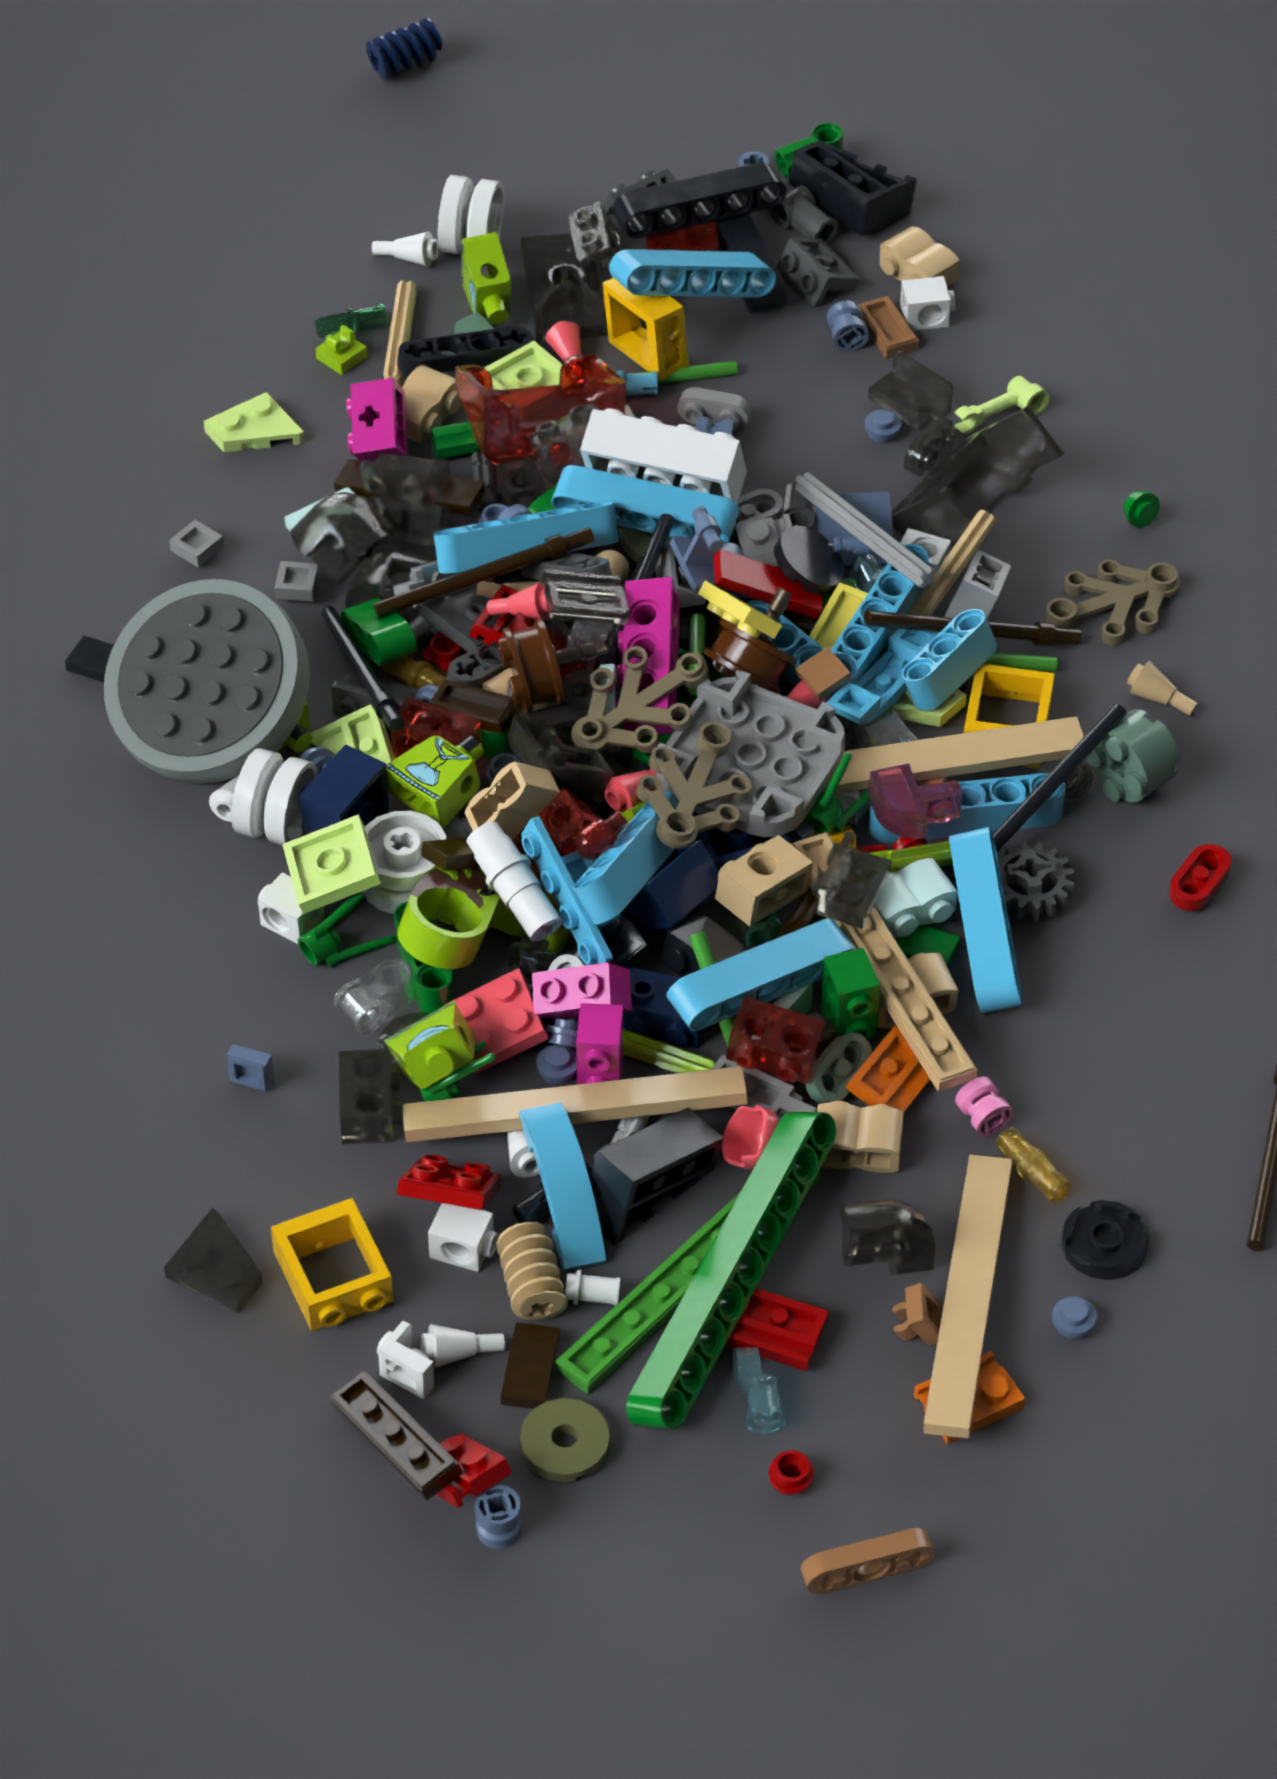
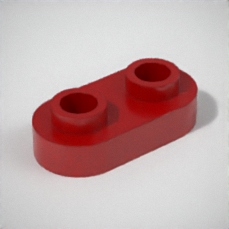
[1169,844,1231,911]

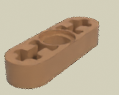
[800,1528,936,1594]

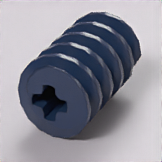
[366,18,442,80]

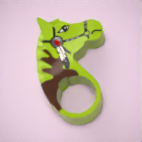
[397,853,571,969]

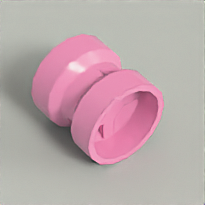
[955,1076,1014,1137]

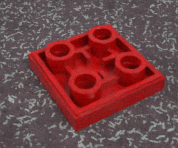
[397,1155,502,1210]

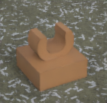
[892,1283,942,1346]

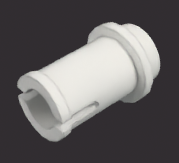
[565,1270,620,1306]

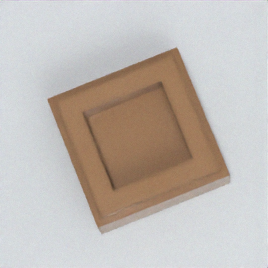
[795,646,852,701]

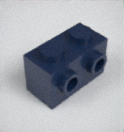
[623,967,705,1049]

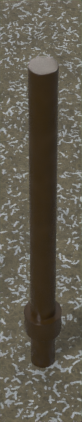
[373,527,595,618]
[864,610,1082,646]
[1247,1065,1277,1251]

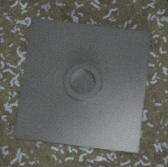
[420,587,515,652]

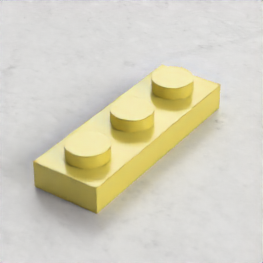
[698,581,782,639]

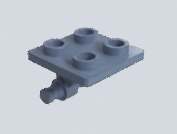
[814,492,893,568]
[670,506,754,599]

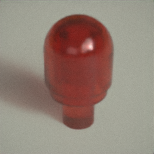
[575,811,628,860]

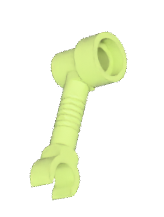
[954,376,1050,434]

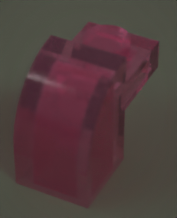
[868,763,962,839]

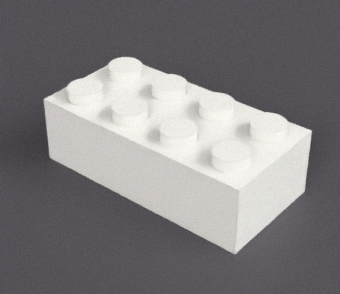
[580,409,747,504]

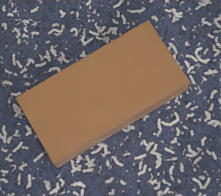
[858,296,919,359]

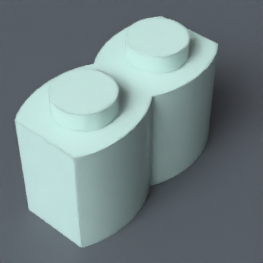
[862,858,958,938]

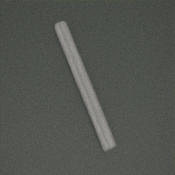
[795,472,935,588]

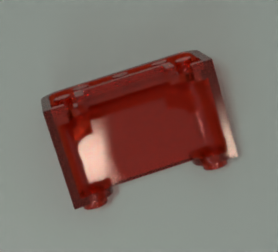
[455,354,626,465]

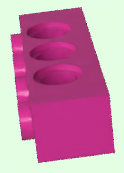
[616,577,680,736]

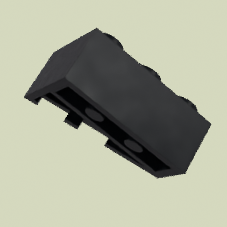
[789,140,917,236]
[590,1108,724,1246]

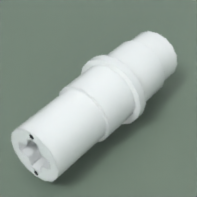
[466,821,563,942]

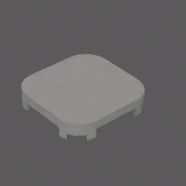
[655,670,845,837]

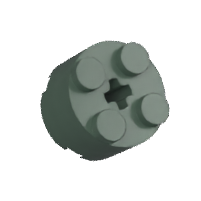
[1085,709,1180,803]

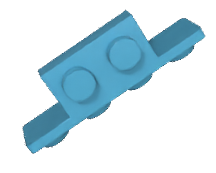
[521,816,621,965]

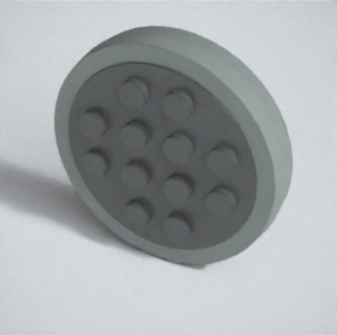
[104,579,310,784]

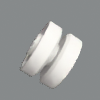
[438,175,504,255]
[231,748,318,846]
[362,811,447,914]

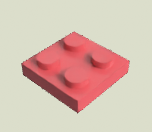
[444,968,549,1075]

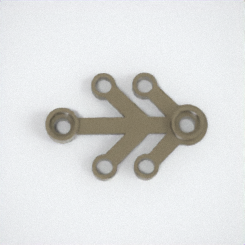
[1045,559,1181,646]
[571,646,709,754]
[636,722,752,849]

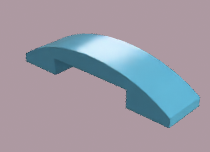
[826,629,940,725]
[519,1102,606,1272]

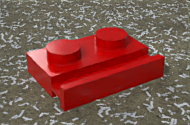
[725,1288,829,1372]
[435,1433,512,1508]

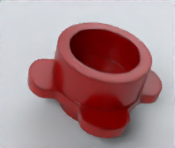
[423,633,467,671]

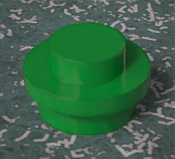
[1123,491,1160,528]

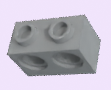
[944,550,1011,618]

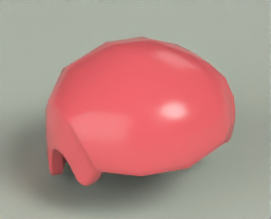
[721,1105,780,1170]

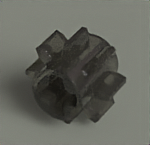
[505,935,556,985]

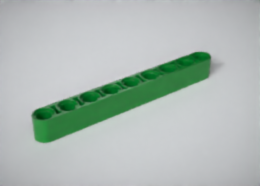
[626,1112,836,1430]

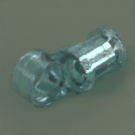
[733,1347,787,1434]

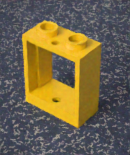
[603,278,689,380]
[963,664,1055,768]
[271,1198,394,1332]

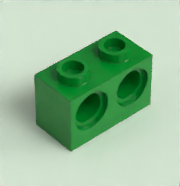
[821,948,880,1040]

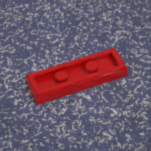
[713,549,823,619]

